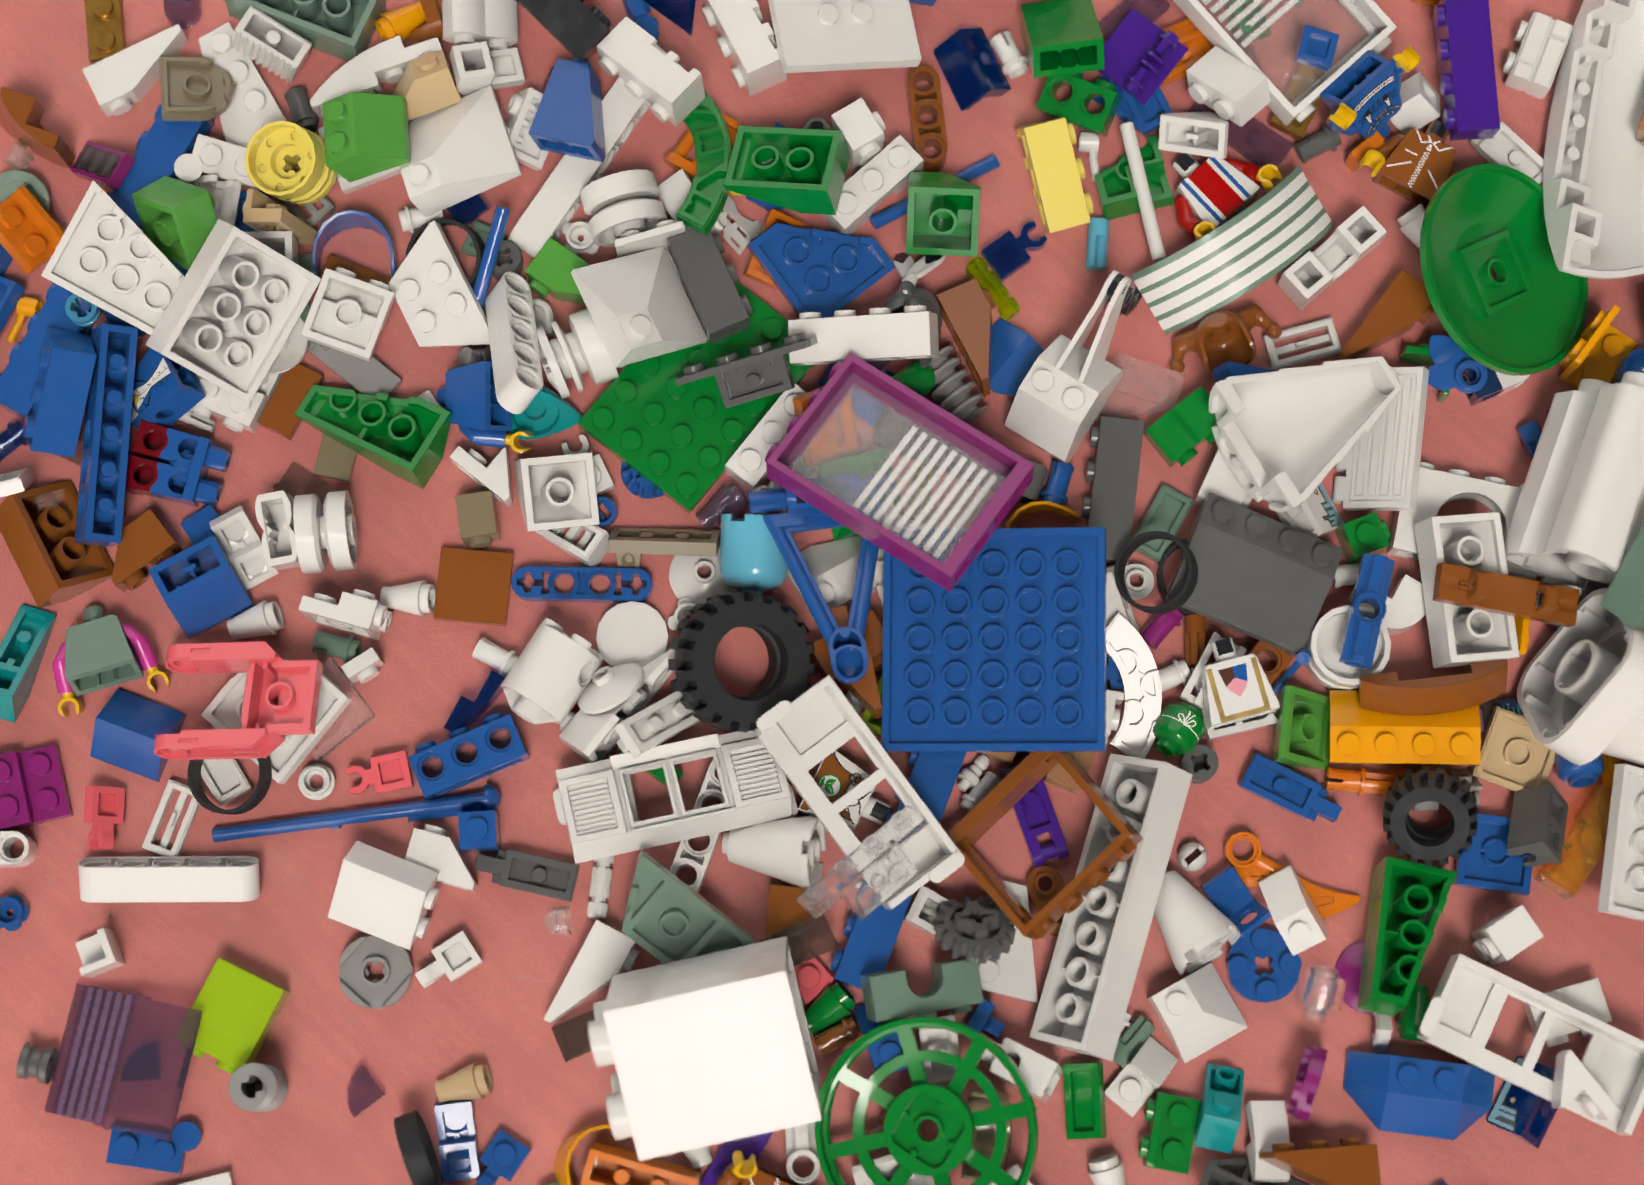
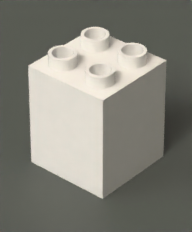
[588,936,821,1161]

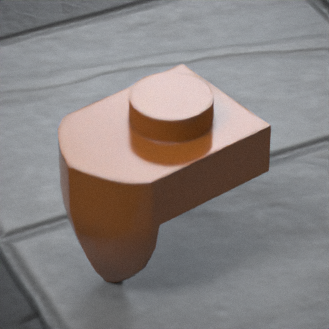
[407,0,443,42]

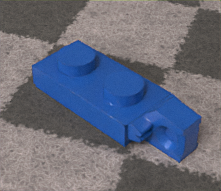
[1239,753,1342,823]

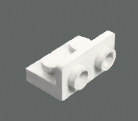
[505,87,549,171]

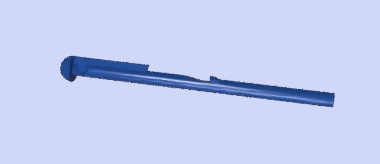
[212,785,501,842]

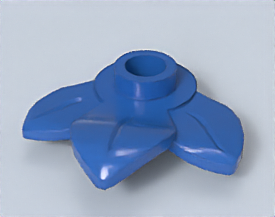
[1427,335,1488,394]

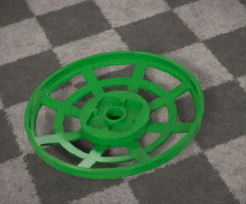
[815,1017,1039,1185]

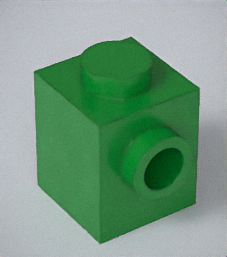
[1335,512,1391,564]

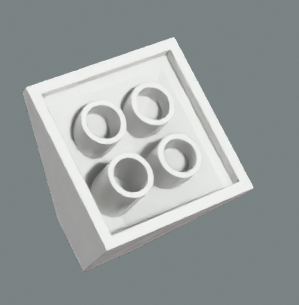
[400,85,522,217]
[571,246,708,368]

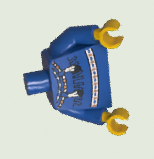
[1320,45,1422,138]

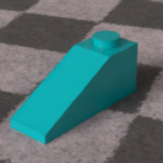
[0,604,56,723]

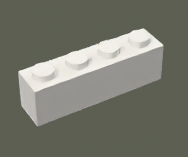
[788,305,939,366]

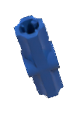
[1339,553,1395,669]

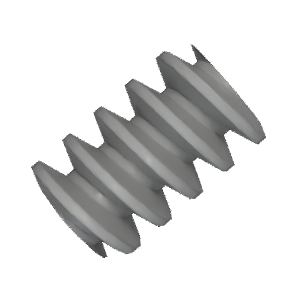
[929,345,989,423]
[228,1063,288,1112]

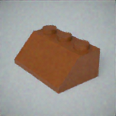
[0,481,114,608]

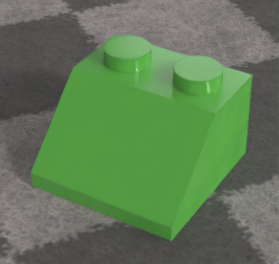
[323,92,410,182]
[132,176,217,270]

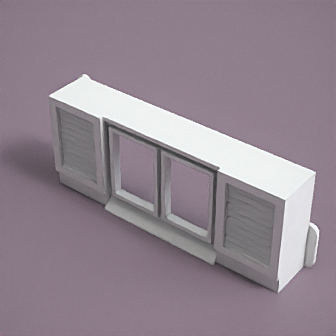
[753,675,965,910]
[553,731,798,864]
[1416,954,1644,1135]

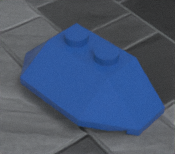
[1343,1051,1495,1140]

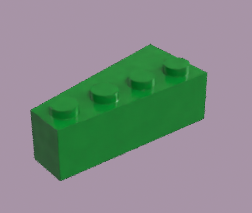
[1357,856,1458,1017]

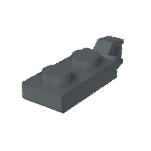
[475,849,580,902]

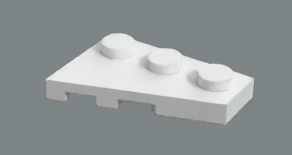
[977,880,1038,1004]

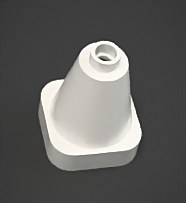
[1517,588,1644,766]

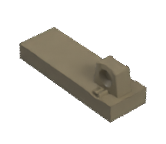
[608,527,721,569]

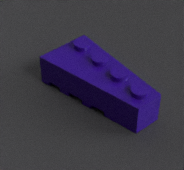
[1431,0,1500,141]

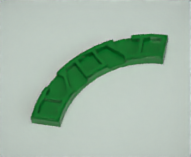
[676,89,732,236]

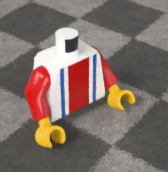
[1172,153,1283,241]

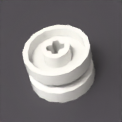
[579,169,667,246]
[293,490,358,574]
[1304,605,1391,690]

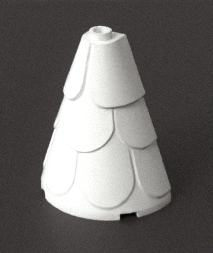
[1208,356,1402,512]

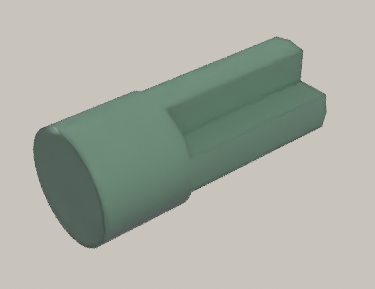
[1113,1014,1156,1069]

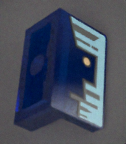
[1486,1056,1557,1149]

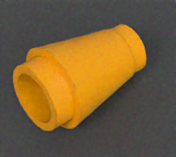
[375,1,427,42]

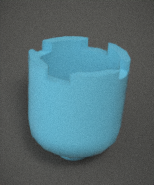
[720,514,792,595]

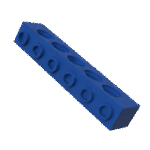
[74,323,138,547]

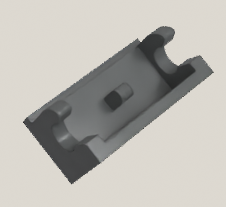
[1506,783,1569,867]

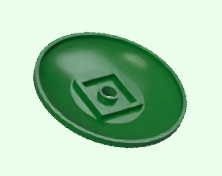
[1420,164,1588,376]

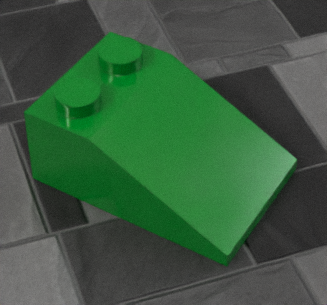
[724,126,850,215]

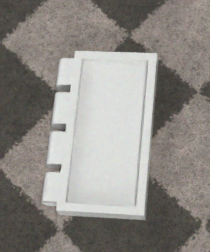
[1332,366,1429,511]

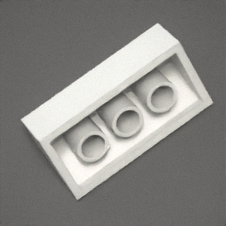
[1414,512,1520,669]

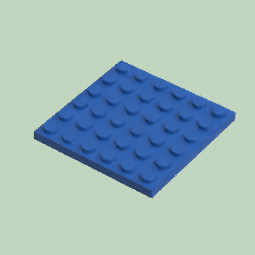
[882,527,1106,752]

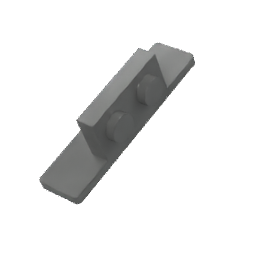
[674,332,818,409]

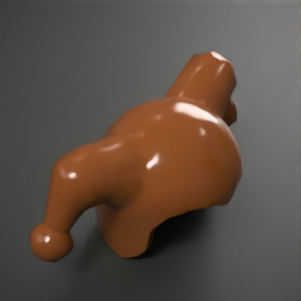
[1170,304,1282,374]

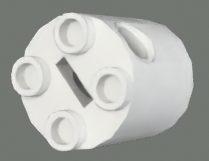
[500,618,604,725]

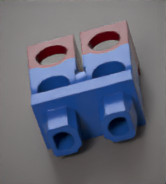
[125,420,231,508]

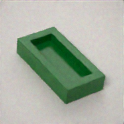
[1063,1063,1107,1140]

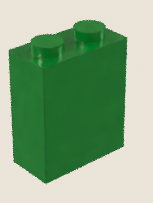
[1020,0,1104,78]

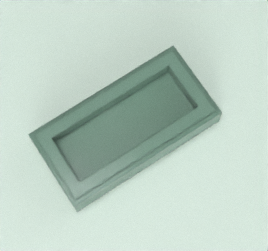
[1134,484,1195,564]

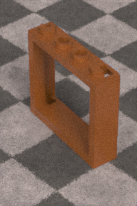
[947,752,1143,940]

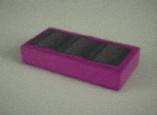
[70,141,135,190]

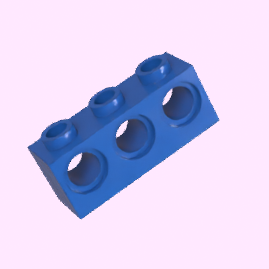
[408,712,530,800]

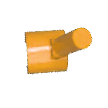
[5,297,43,344]

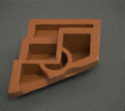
[0,87,76,169]

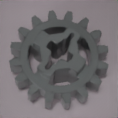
[934,895,1016,964]

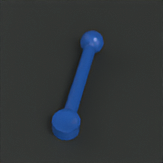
[1272,649,1311,695]

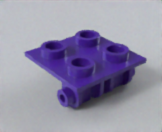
[1097,8,1189,105]

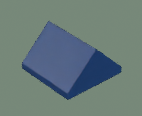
[90,689,186,782]

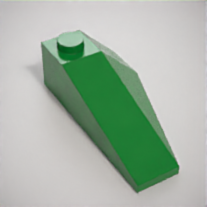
[294,385,452,489]

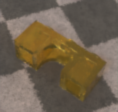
[1534,784,1612,899]

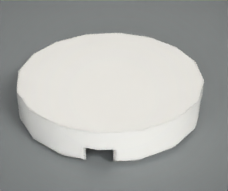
[596,601,669,668]

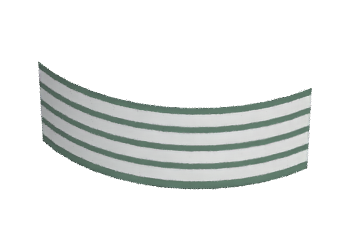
[1130,165,1334,335]

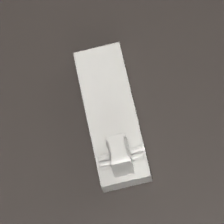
[614,691,700,759]

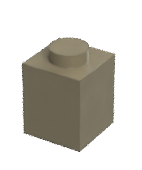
[455,490,500,548]

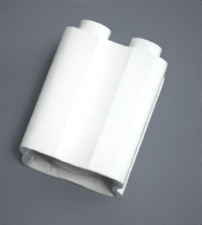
[1504,372,1644,593]

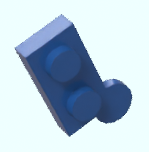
[106,1121,202,1174]

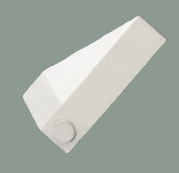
[787,522,925,626]

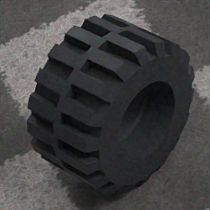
[1383,764,1478,866]

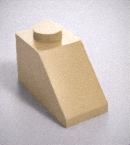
[392,49,462,121]

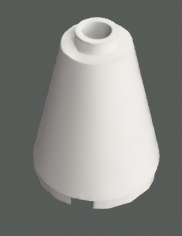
[722,815,826,889]
[1154,870,1241,975]

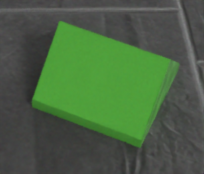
[1271,685,1330,770]

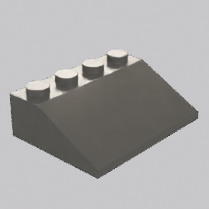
[1165,492,1343,655]

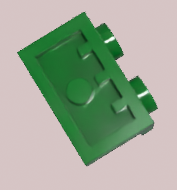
[1138,1092,1200,1175]

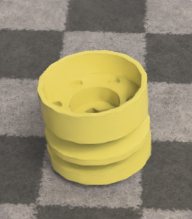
[245,120,337,206]

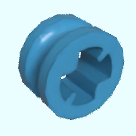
[65,293,101,327]

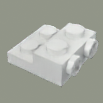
[301,267,395,362]
[190,372,284,433]
[299,589,392,641]

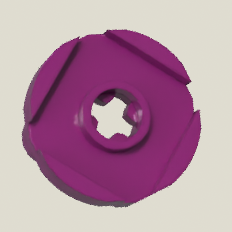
[1286,1045,1328,1122]

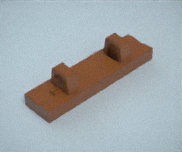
[1432,562,1580,627]

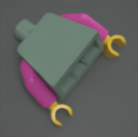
[52,606,170,717]

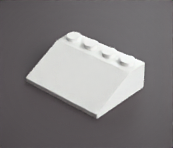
[146,219,321,404]

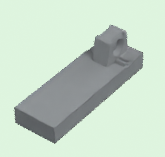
[307,340,403,397]

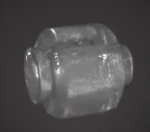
[1294,964,1346,1022]

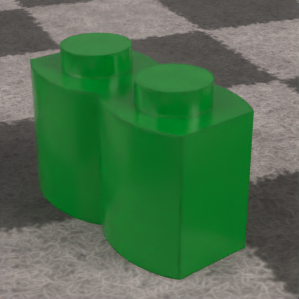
[1143,386,1217,467]

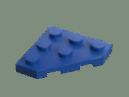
[747,223,895,318]

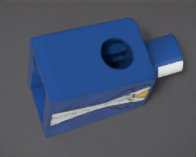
[131,347,206,428]

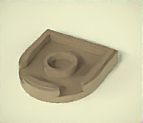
[159,56,233,121]

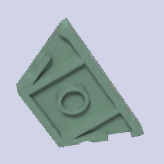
[621,850,753,964]

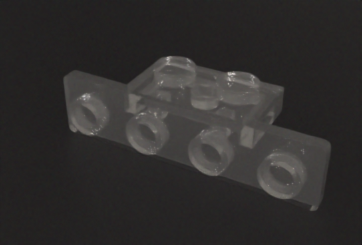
[797,805,928,920]

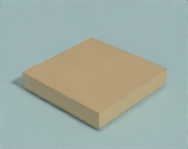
[1470,706,1555,792]

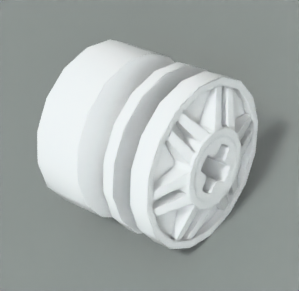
[536,308,619,399]

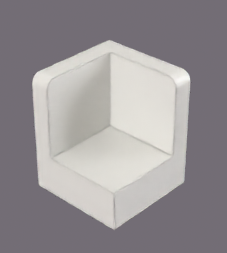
[1390,72,1441,135]
[75,927,125,978]

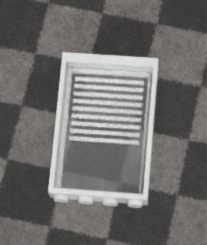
[1173,0,1397,127]

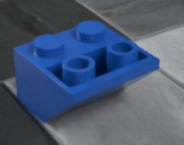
[148,535,254,640]

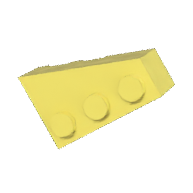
[1014,117,1094,233]

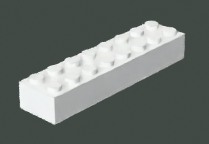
[1030,753,1193,1061]

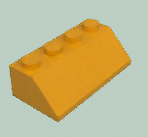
[1329,690,1481,765]

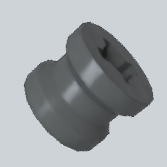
[492,240,524,280]
[1179,745,1219,784]
[16,1042,58,1084]

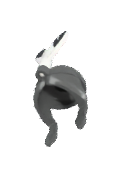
[875,253,946,370]

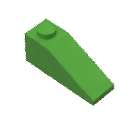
[525,237,590,305]

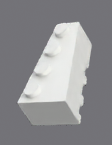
[701,0,787,97]

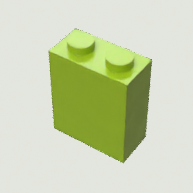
[176,957,290,1074]

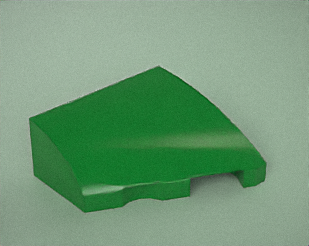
[1095,135,1173,220]

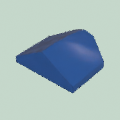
[991,318,1044,397]

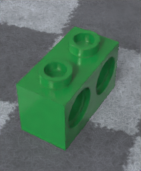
[1036,72,1122,137]

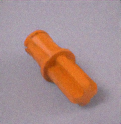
[1325,767,1398,797]

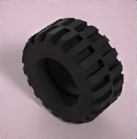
[668,592,816,732]

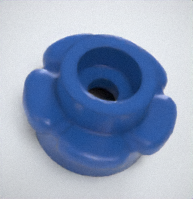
[0,894,29,931]

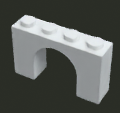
[1387,462,1537,580]

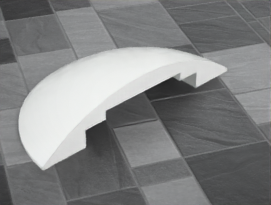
[1543,0,1644,279]

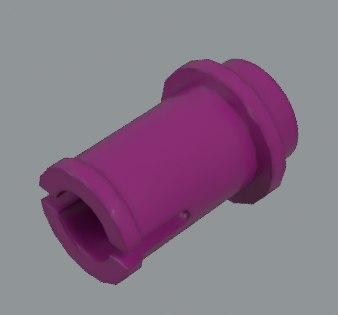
[1140,609,1184,650]

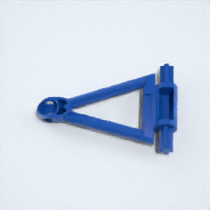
[748,473,895,684]

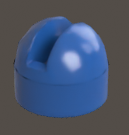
[597,497,619,526]

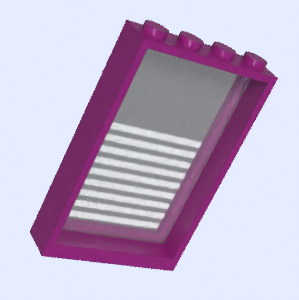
[765,353,1034,592]

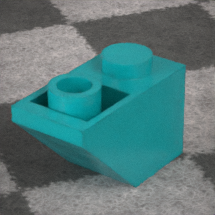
[1194,1063,1244,1154]

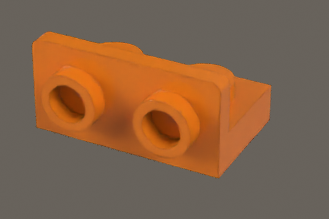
[0,185,64,275]

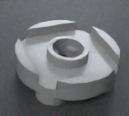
[339,935,414,1010]

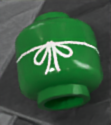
[1153,702,1206,758]

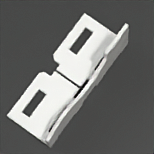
[718,196,763,255]

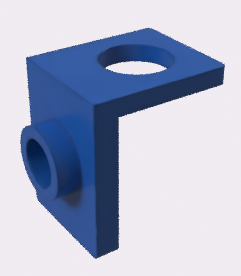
[1202,865,1271,938]

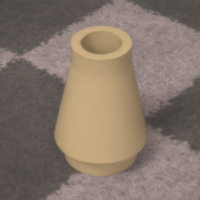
[435,1063,493,1103]

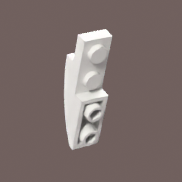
[310,35,442,118]

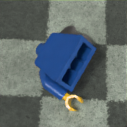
[436,345,534,453]

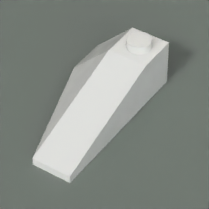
[559,649,675,763]

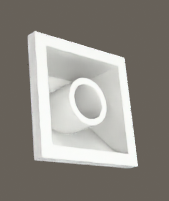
[514,452,600,532]
[1147,963,1248,1064]

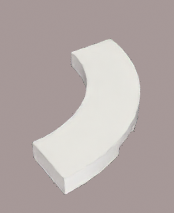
[1106,611,1162,759]

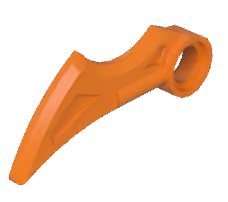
[1223,832,1361,918]

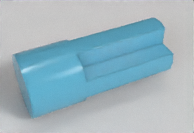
[1086,218,1110,272]

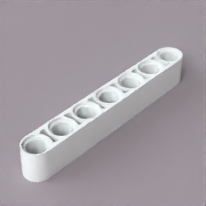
[509,76,651,258]

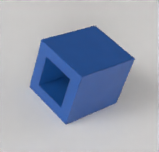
[458,810,501,853]

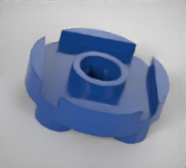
[1226,928,1302,1003]

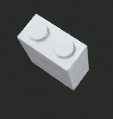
[328,841,440,950]

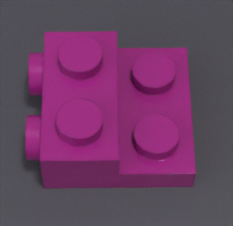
[0,744,73,831]

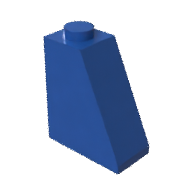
[528,58,606,162]

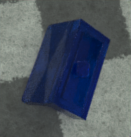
[933,28,1011,111]

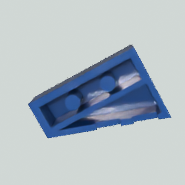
[23,327,97,458]

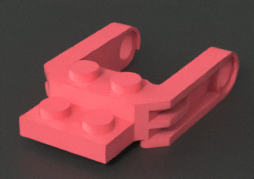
[153,641,323,760]

